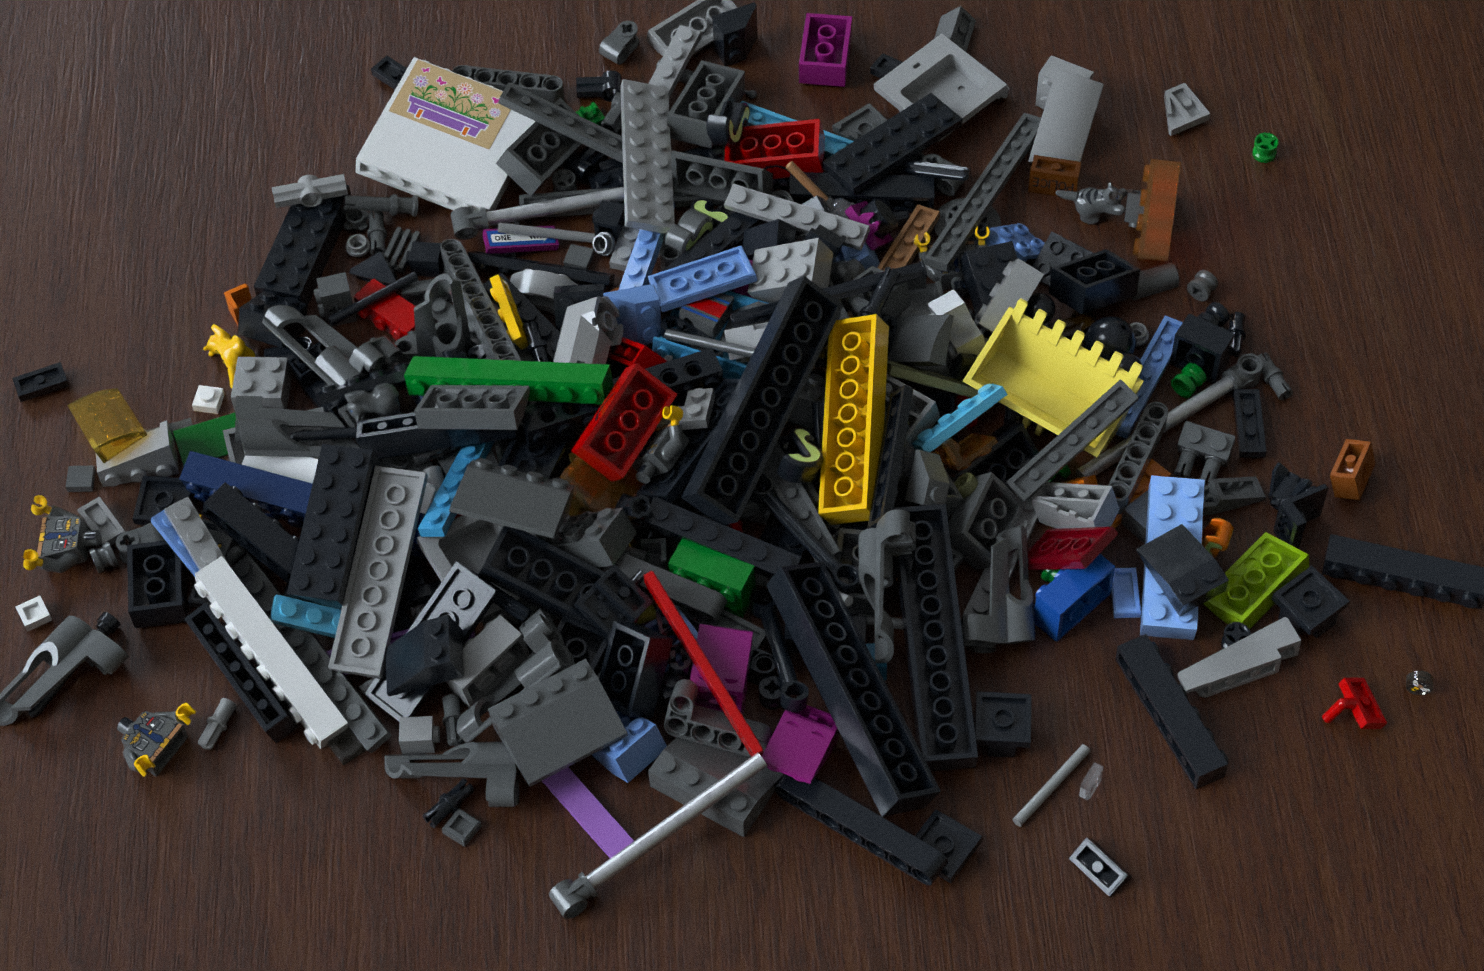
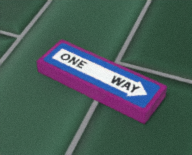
[482,226,559,254]

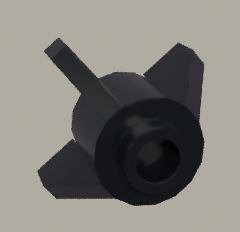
[1268,463,1313,510]

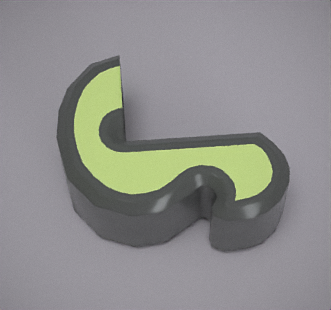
[665,209,714,254]

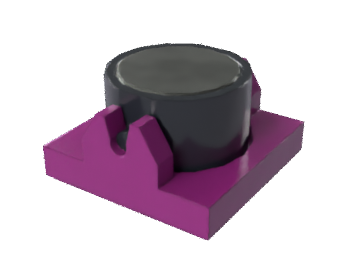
[845,198,898,251]

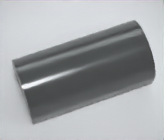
[1132,262,1179,300]

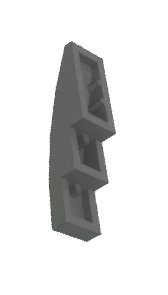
[1203,476,1266,516]

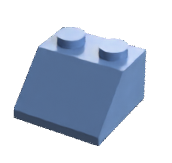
[603,284,661,345]

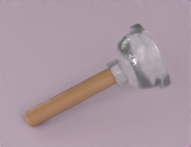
[786,161,855,218]

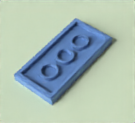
[648,246,757,312]

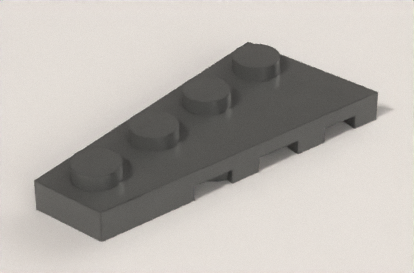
[832,103,925,175]

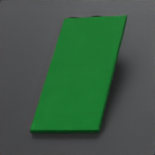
[173,413,236,466]

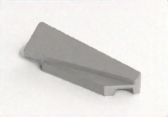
[1178,617,1301,698]

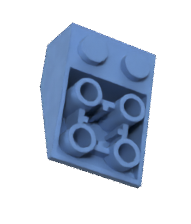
[592,710,667,783]

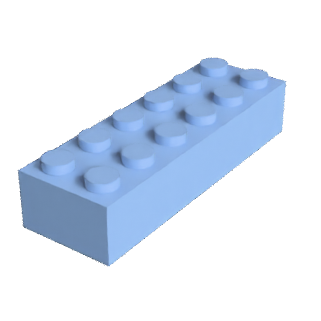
[1140,475,1205,640]

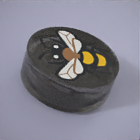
[1406,671,1434,695]

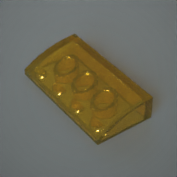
[67,388,147,463]

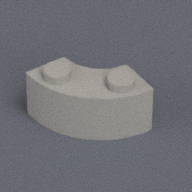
[510,269,578,315]
[928,289,986,360]

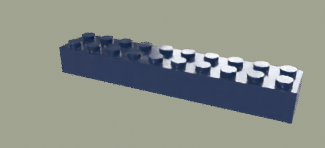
[179,451,427,561]

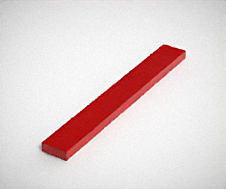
[643,570,764,757]

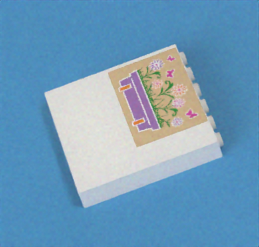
[356,57,536,212]

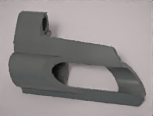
[395,274,472,364]
[262,305,402,387]
[235,395,359,457]
[859,510,916,664]
[961,525,1035,653]
[456,608,575,743]
[0,616,129,726]
[385,742,519,807]

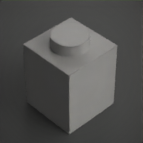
[399,716,440,754]

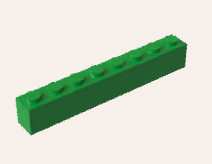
[404,356,613,404]

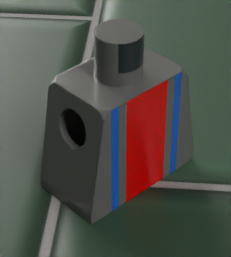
[674,293,734,339]

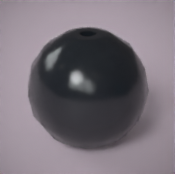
[1085,316,1136,361]

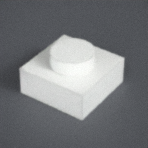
[192,385,225,414]
[16,596,52,632]

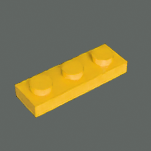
[489,274,528,349]

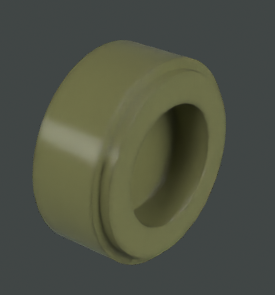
[954,473,978,498]

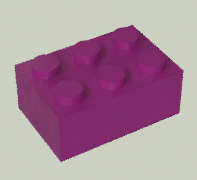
[799,13,852,87]

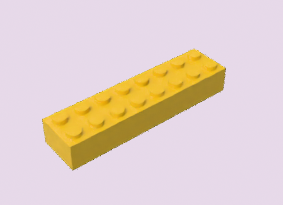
[818,314,889,525]

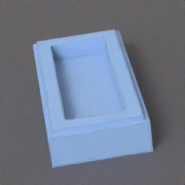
[1111,568,1141,618]

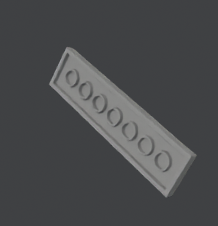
[620,79,675,234]
[328,466,428,679]

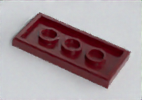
[1017,527,1118,570]

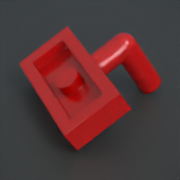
[1322,678,1387,729]

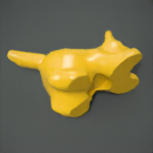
[203,324,256,388]

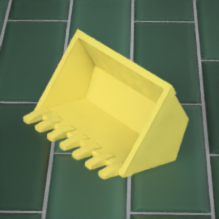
[962,298,1144,457]

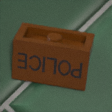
[1028,155,1082,197]

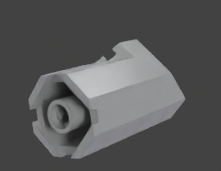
[553,296,624,364]

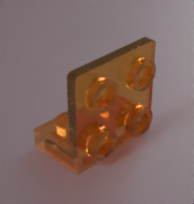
[930,433,998,471]

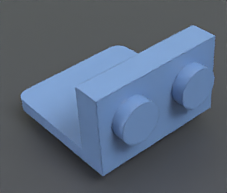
[985,223,1045,263]

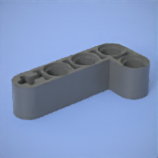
[664,679,772,757]

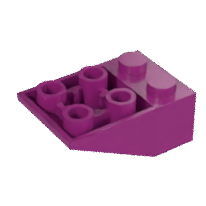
[690,624,753,714]
[762,705,840,784]

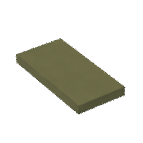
[887,360,978,398]

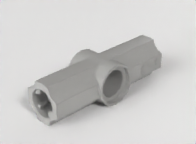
[272,174,348,208]

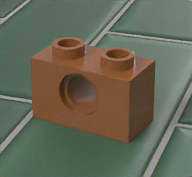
[1330,439,1376,500]

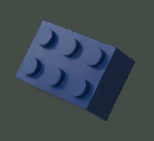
[1034,554,1115,642]

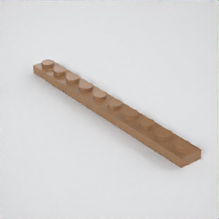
[813,205,940,379]

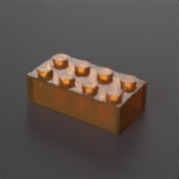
[1133,159,1181,264]

